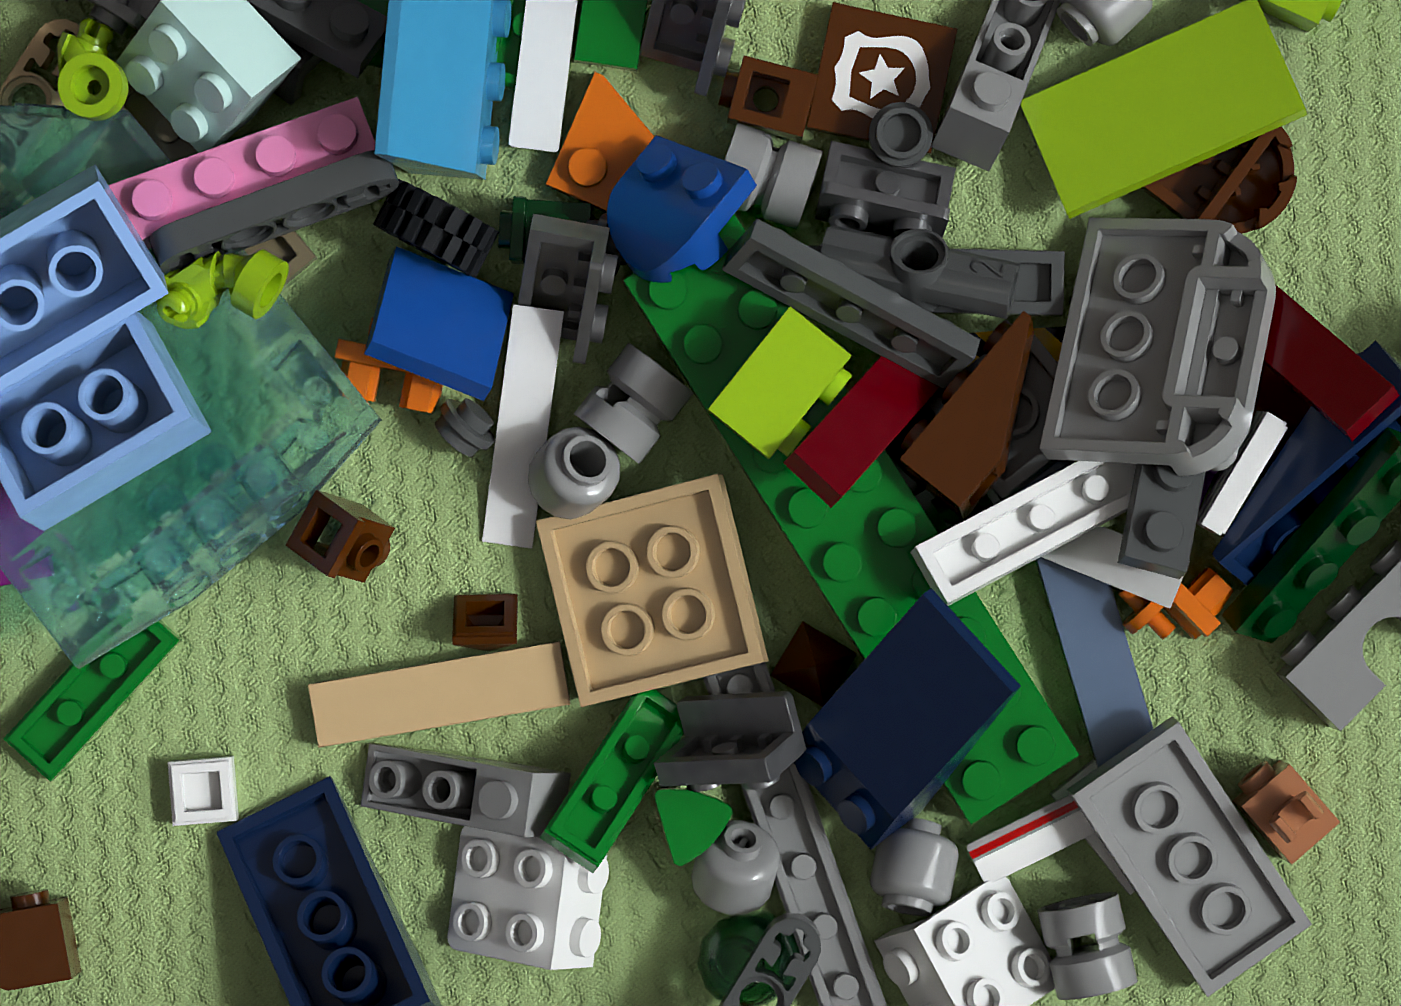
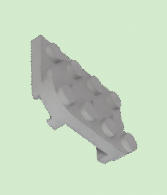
[1040,217,1276,476]

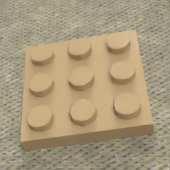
[536,474,769,707]

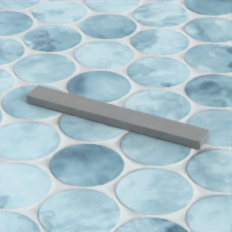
[703,662,887,1006]

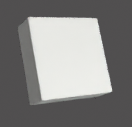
[168,756,239,826]

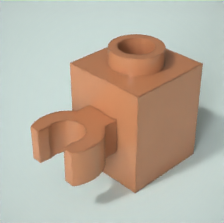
[1232,760,1340,864]

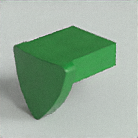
[654,786,733,866]

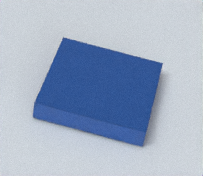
[364,246,514,401]

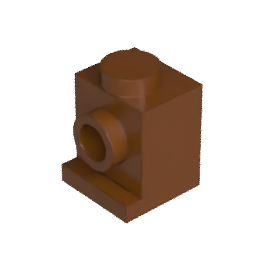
[718,55,818,143]
[286,490,395,583]

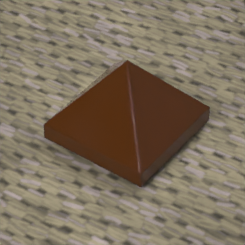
[452,594,518,651]
[770,621,857,707]

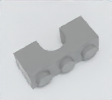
[1276,540,1401,731]

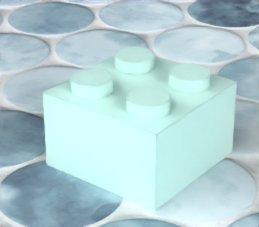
[116,0,301,153]

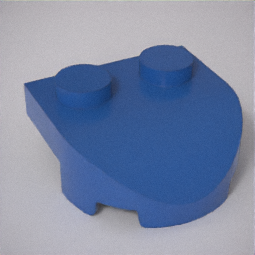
[607,135,757,283]

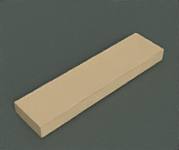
[308,641,571,748]

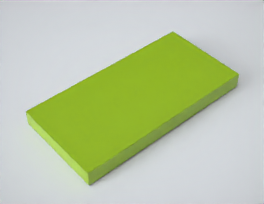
[1021,0,1307,219]

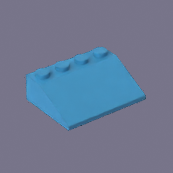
[374,0,511,180]

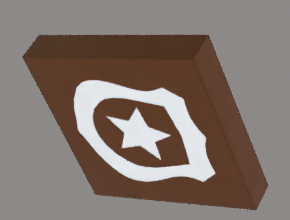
[806,2,958,155]

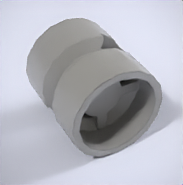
[725,123,823,230]
[574,343,694,464]
[1037,892,1138,1000]

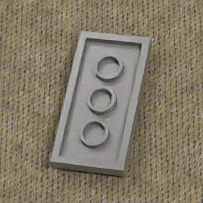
[1067,717,1312,997]

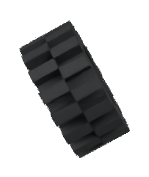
[373,179,499,278]

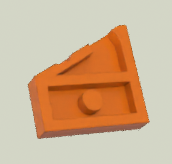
[546,72,654,213]

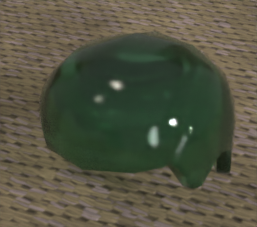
[697,910,801,1006]

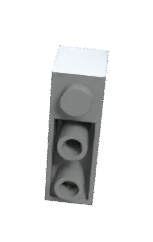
[931,0,1060,171]
[361,743,571,837]

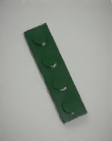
[1222,427,1401,643]

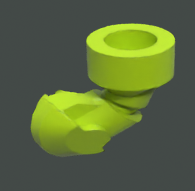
[57,18,128,121]
[156,249,289,329]

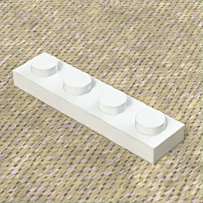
[910,461,1136,606]

